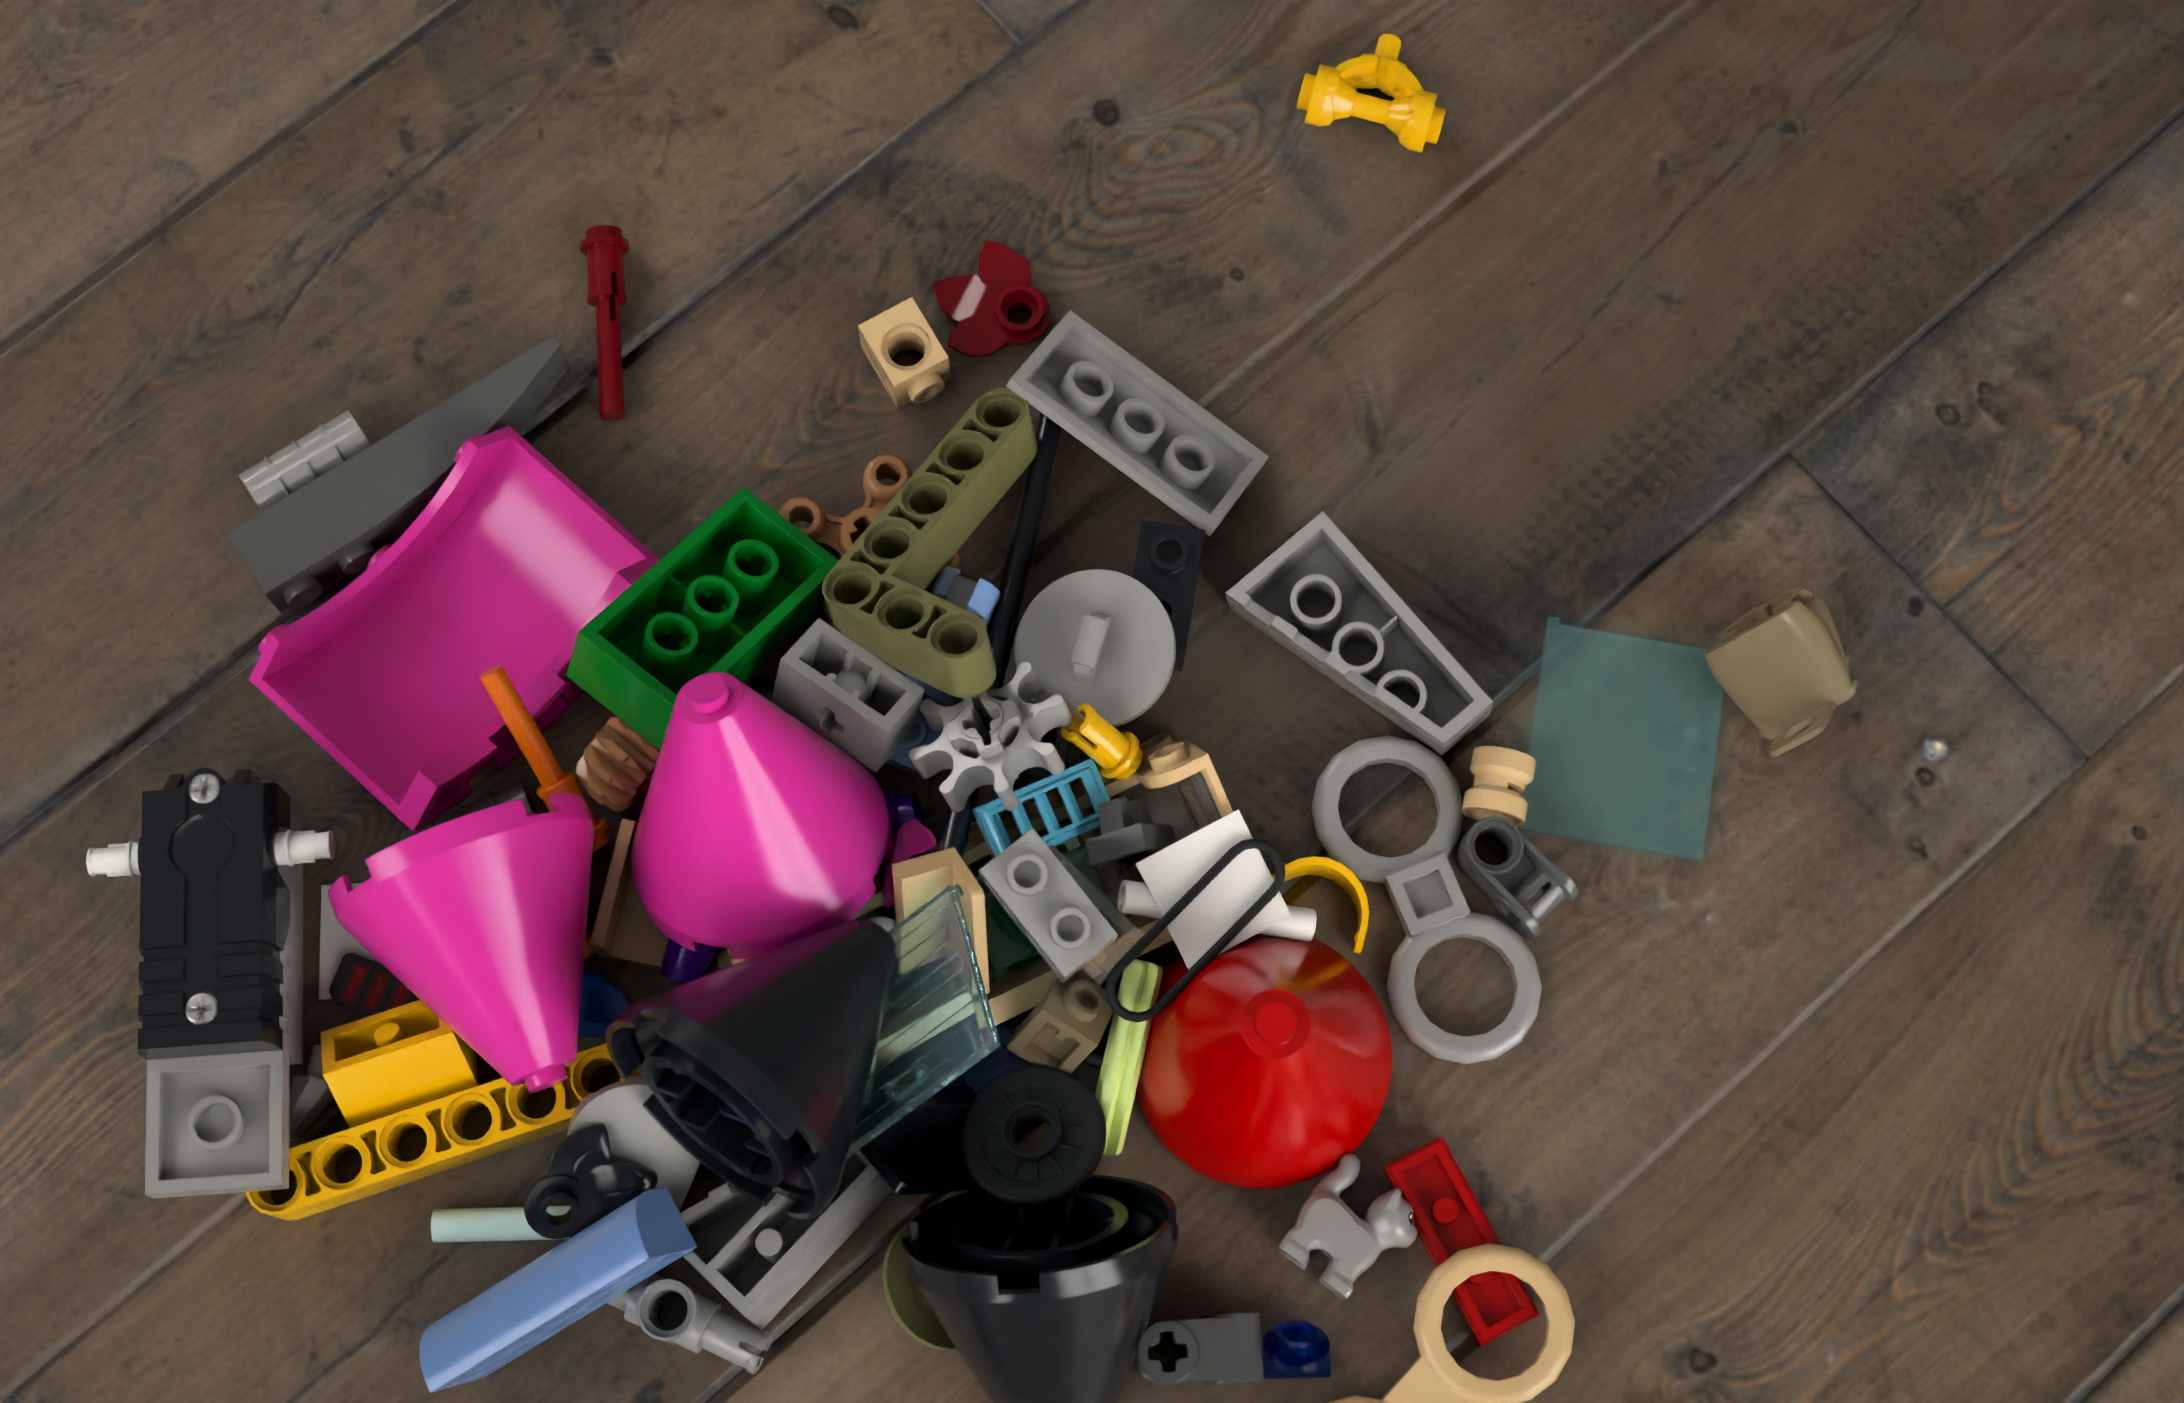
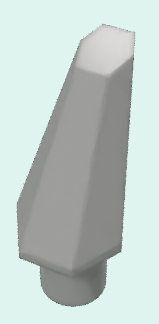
[289,1045,334,1142]

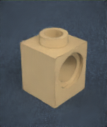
[858,297,951,409]

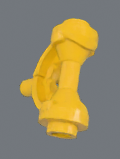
[1296,34,1446,153]

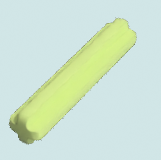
[1095,959,1163,1155]

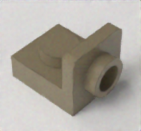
[1006,972,1113,1074]

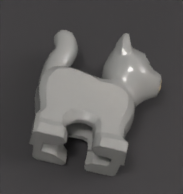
[1277,1153,1418,1300]

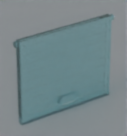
[1517,617,1724,862]
[847,884,1001,1158]

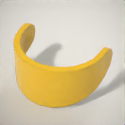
[1272,856,1369,954]

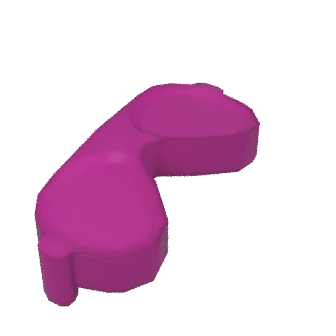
[881,819,936,908]

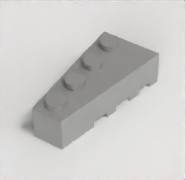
[1225,511,1493,756]

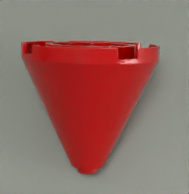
[1136,934,1392,1190]

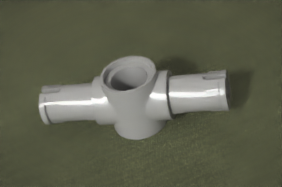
[606,1273,773,1375]

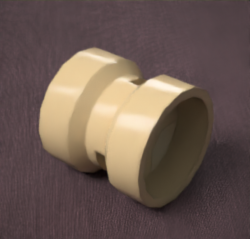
[1461,746,1536,827]

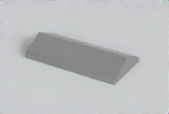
[1006,310,1269,537]

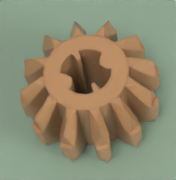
[576,715,660,813]

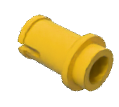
[1060,703,1143,780]

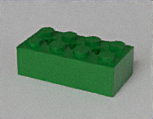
[566,487,839,750]

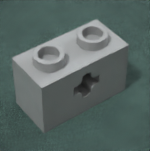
[771,618,925,772]

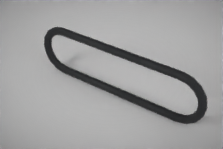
[1105,838,1286,1023]

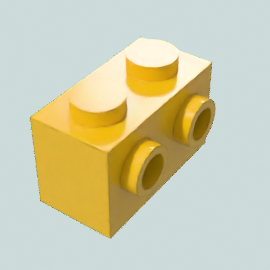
[320,1000,479,1128]

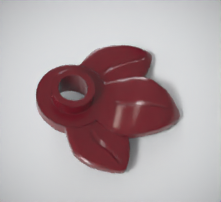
[933,241,1051,357]

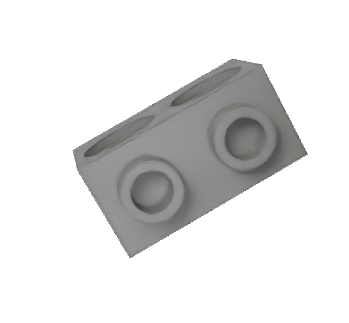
[979,828,1118,983]

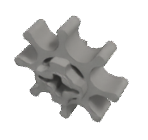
[909,662,1074,812]

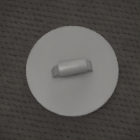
[1014,569,1176,727]

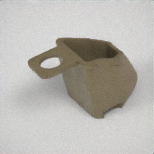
[1704,587,1858,758]

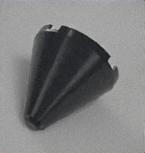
[606,920,898,1219]
[902,1175,1179,1403]

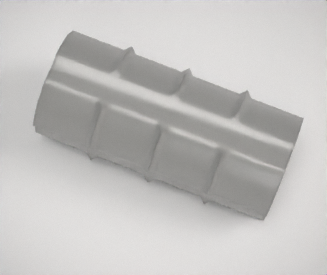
[238,410,371,512]

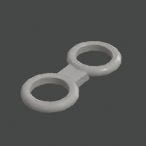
[1311,735,1542,1064]

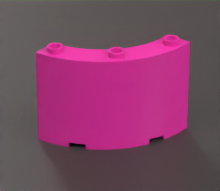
[249,426,660,832]

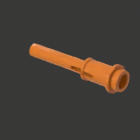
[479,664,609,852]

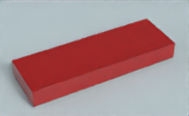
[1382,1136,1540,1347]

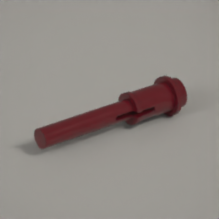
[580,225,629,421]

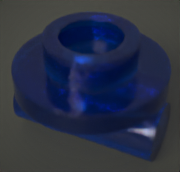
[1262,1320,1331,1379]

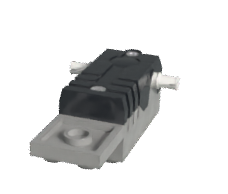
[86,768,335,1199]

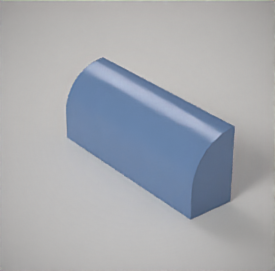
[419,1187,697,1393]

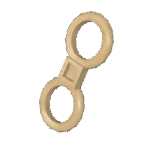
[1325,1243,1575,1403]

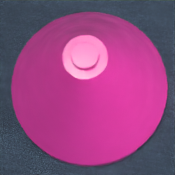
[630,672,893,959]
[328,793,595,1093]

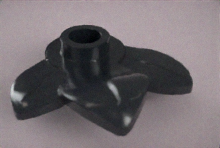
[524,1124,658,1239]

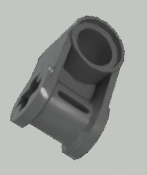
[1455,816,1579,940]
[1134,1313,1264,1386]

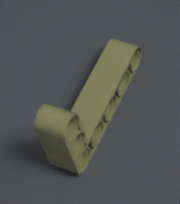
[822,388,1037,698]

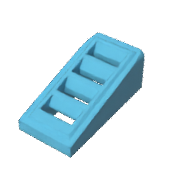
[972,759,1110,859]

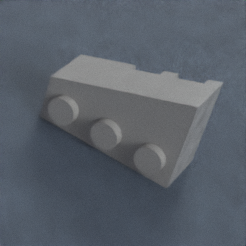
[680,1133,892,1330]

